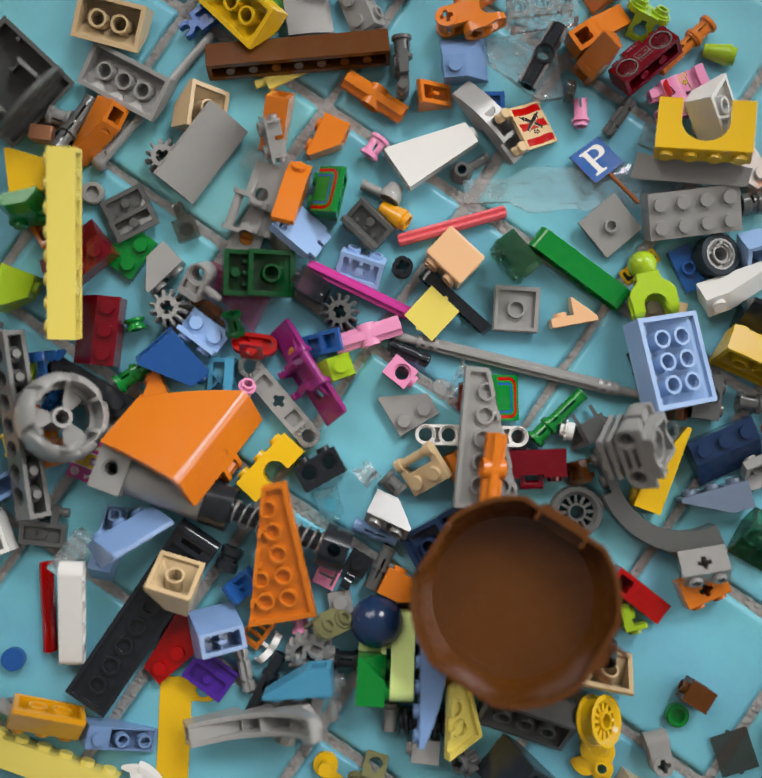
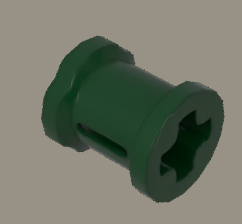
[221,309,246,339]

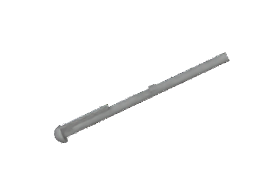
[92,31,216,171]

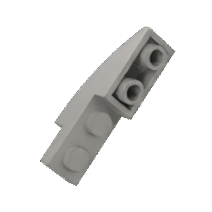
[451,80,526,165]

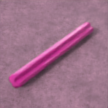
[307,260,411,319]

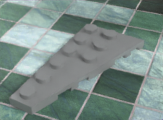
[452,366,518,508]

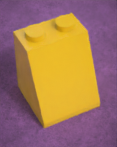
[4,147,46,194]

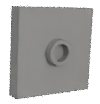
[577,193,642,258]
[491,285,541,334]

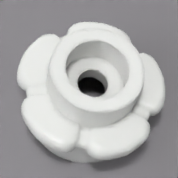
[559,419,576,441]

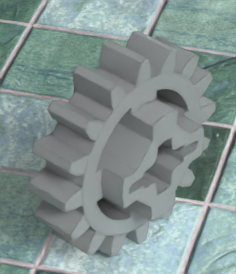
[285,629,336,669]

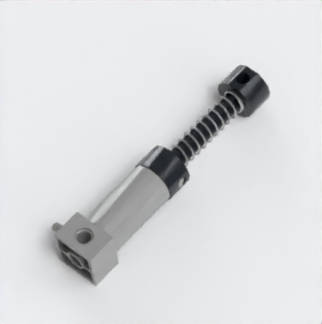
[87,444,355,573]

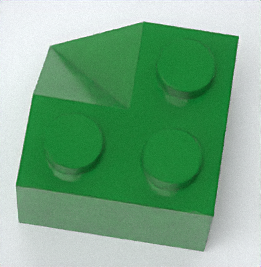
[355,651,391,708]

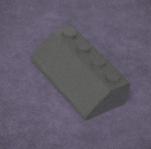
[477,699,578,751]

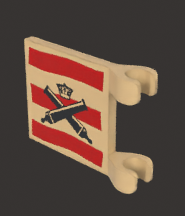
[493,101,558,157]

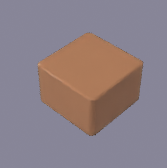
[28,123,59,146]

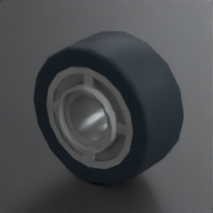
[692,233,740,279]

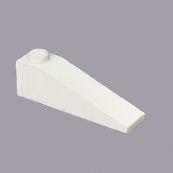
[696,261,762,317]

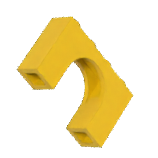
[653,97,758,165]

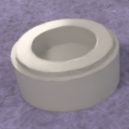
[82,182,106,206]

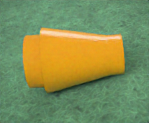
[378,201,413,231]

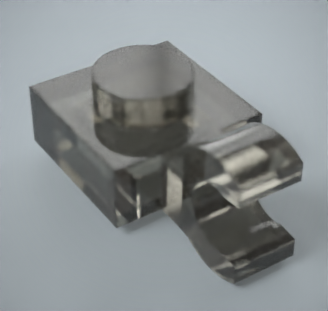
[171,201,202,244]

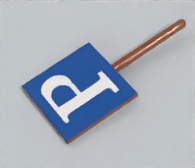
[569,137,640,204]

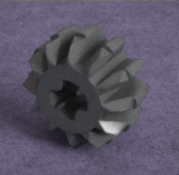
[320,293,360,332]

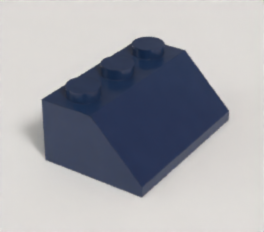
[684,416,762,486]

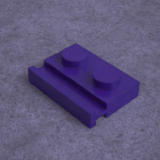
[182,657,239,703]

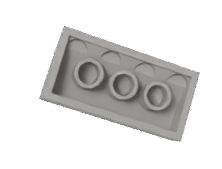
[283,0,334,37]
[76,42,178,122]
[153,99,248,204]

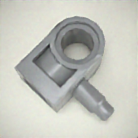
[177,261,223,303]

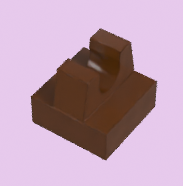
[567,458,595,486]

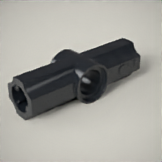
[517,21,569,92]

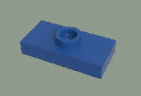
[666,243,706,295]

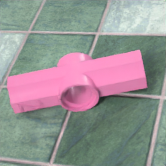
[337,315,403,355]

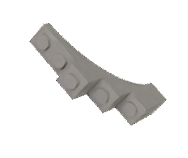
[183,701,323,749]

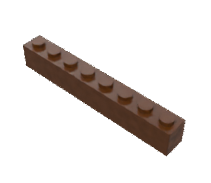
[205,29,390,81]

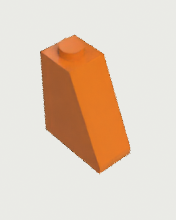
[259,90,296,151]

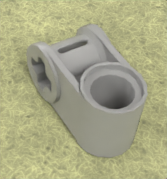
[641,727,675,777]

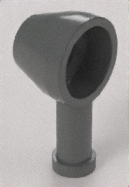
[450,152,491,184]

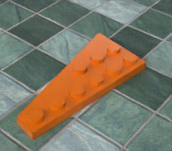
[248,480,317,628]

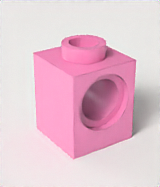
[382,354,418,390]

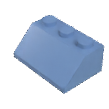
[86,505,175,568]

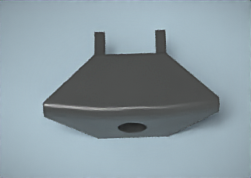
[570,404,608,450]

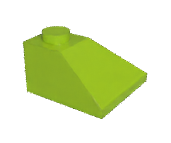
[0,263,43,313]

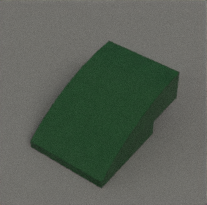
[221,248,295,298]

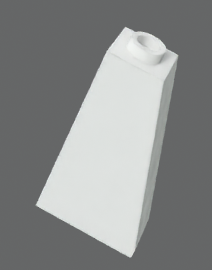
[384,122,479,192]

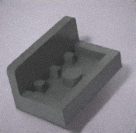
[340,197,396,251]

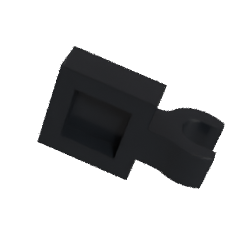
[340,547,374,590]

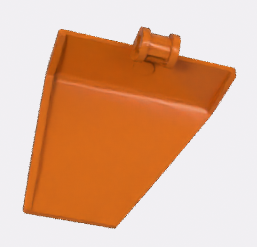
[101,390,262,506]

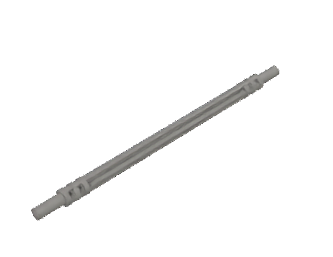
[395,333,639,400]

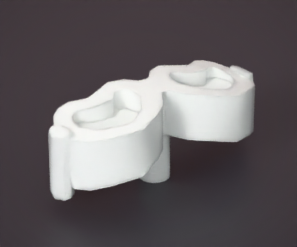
[254,630,283,664]

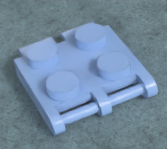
[269,206,331,261]

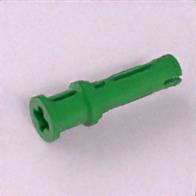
[112,363,151,393]
[528,388,588,448]

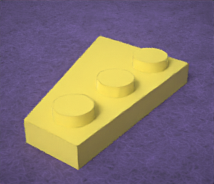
[444,681,483,762]

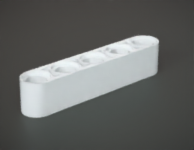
[414,424,529,447]
[57,561,87,665]

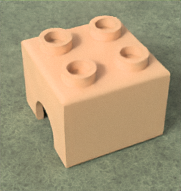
[424,226,485,289]

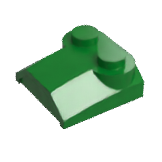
[0,186,46,230]

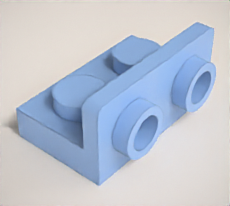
[335,244,388,290]
[176,307,229,357]

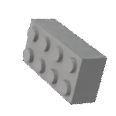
[640,185,742,241]

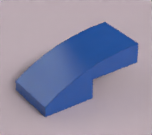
[302,327,344,358]

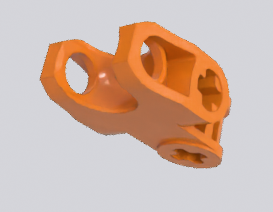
[435,0,506,41]

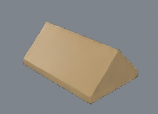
[583,653,634,697]

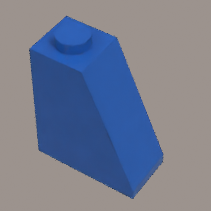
[136,327,210,387]

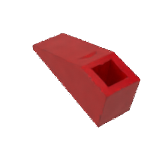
[615,564,671,624]

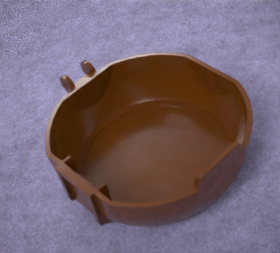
[410,495,630,710]

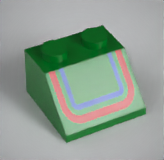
[307,166,348,222]
[491,375,519,421]

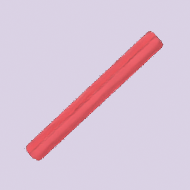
[397,205,507,247]

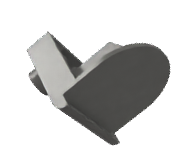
[0,15,75,149]

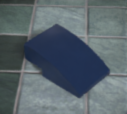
[400,506,463,569]

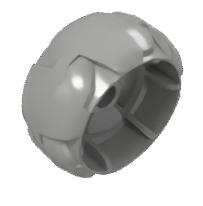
[14,372,109,463]

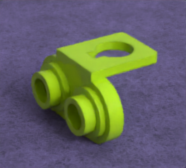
[625,0,670,42]

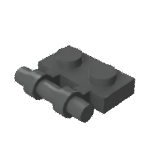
[393,48,410,102]
[18,505,71,548]

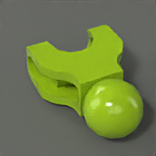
[627,251,680,321]

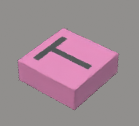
[312,566,343,591]

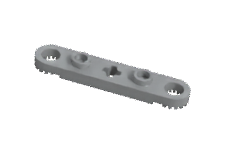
[238,358,320,447]

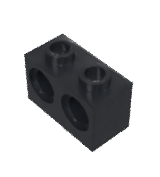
[293,444,348,493]

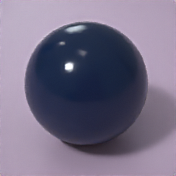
[351,595,403,648]

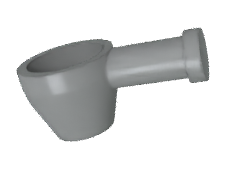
[360,179,403,206]

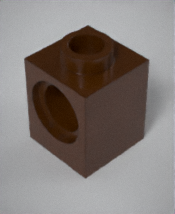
[676,675,718,715]

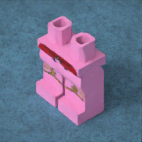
[645,63,709,123]

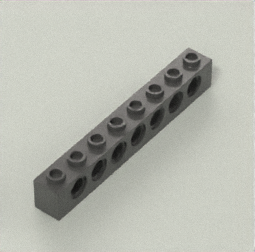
[0,329,52,520]

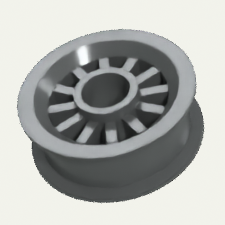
[550,486,603,533]

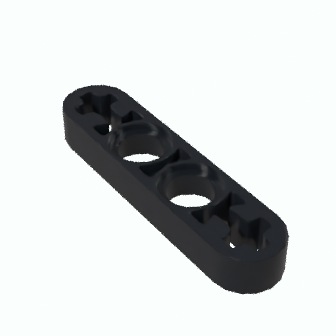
[418,268,492,336]

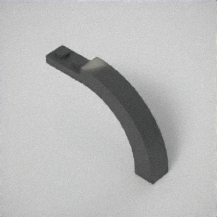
[589,447,724,553]

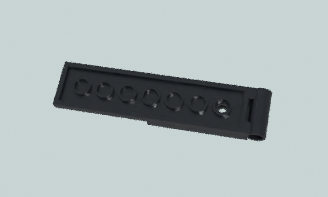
[65,518,222,718]

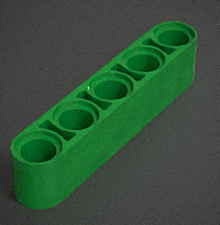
[528,227,631,312]

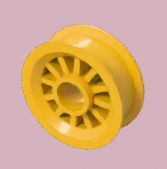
[576,694,621,748]

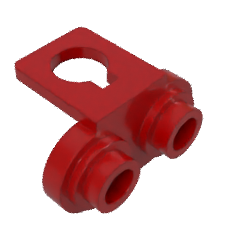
[232,332,278,360]

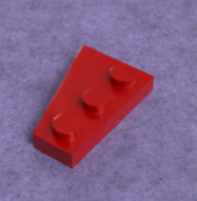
[144,613,194,684]

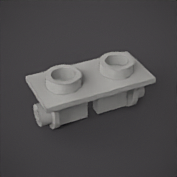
[256,113,287,165]

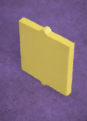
[404,286,460,341]

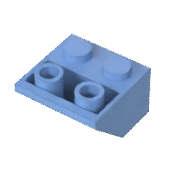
[188,601,248,660]

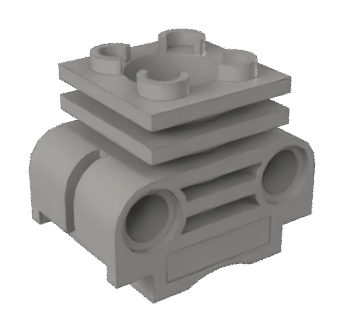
[596,402,676,489]

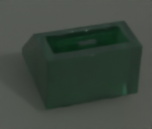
[490,228,543,284]
[726,507,762,571]

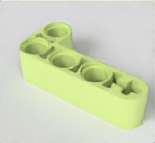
[389,608,415,703]

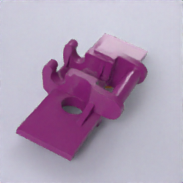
[270,318,347,427]

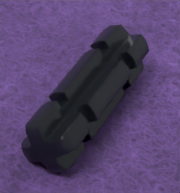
[387,339,431,367]

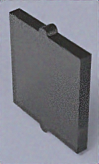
[709,726,759,778]

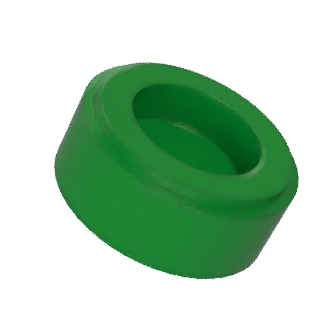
[664,702,689,728]

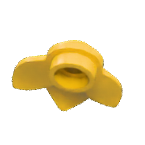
[570,741,615,778]

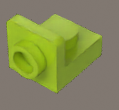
[620,600,648,635]

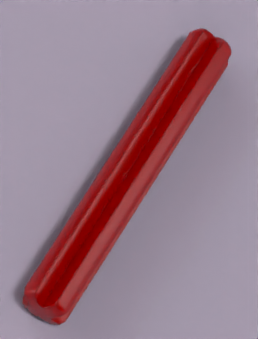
[39,561,58,653]

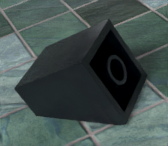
[476,733,555,778]

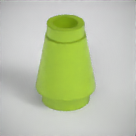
[702,43,738,67]

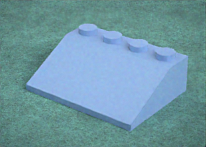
[623,310,718,412]

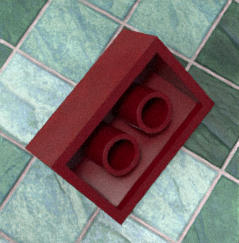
[39,219,120,286]
[74,295,127,368]

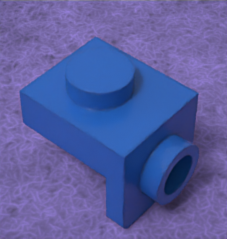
[222,565,254,606]

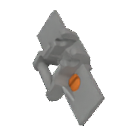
[221,159,286,263]

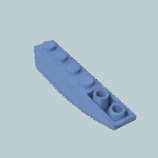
[412,635,446,750]

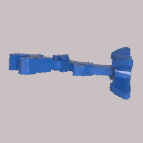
[28,349,67,419]

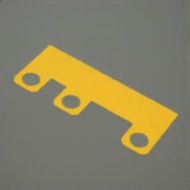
[156,676,213,778]

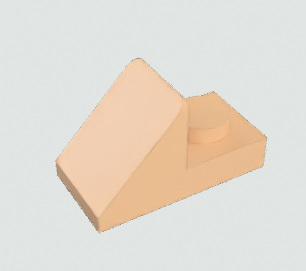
[548,297,598,330]

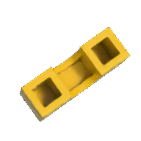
[236,432,305,502]

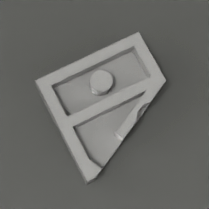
[378,393,439,436]

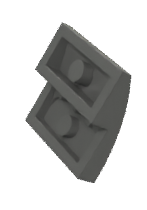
[99,183,160,244]

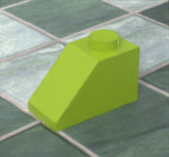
[316,352,356,383]

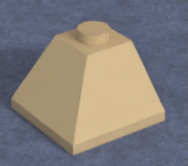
[171,78,230,132]
[144,550,206,617]

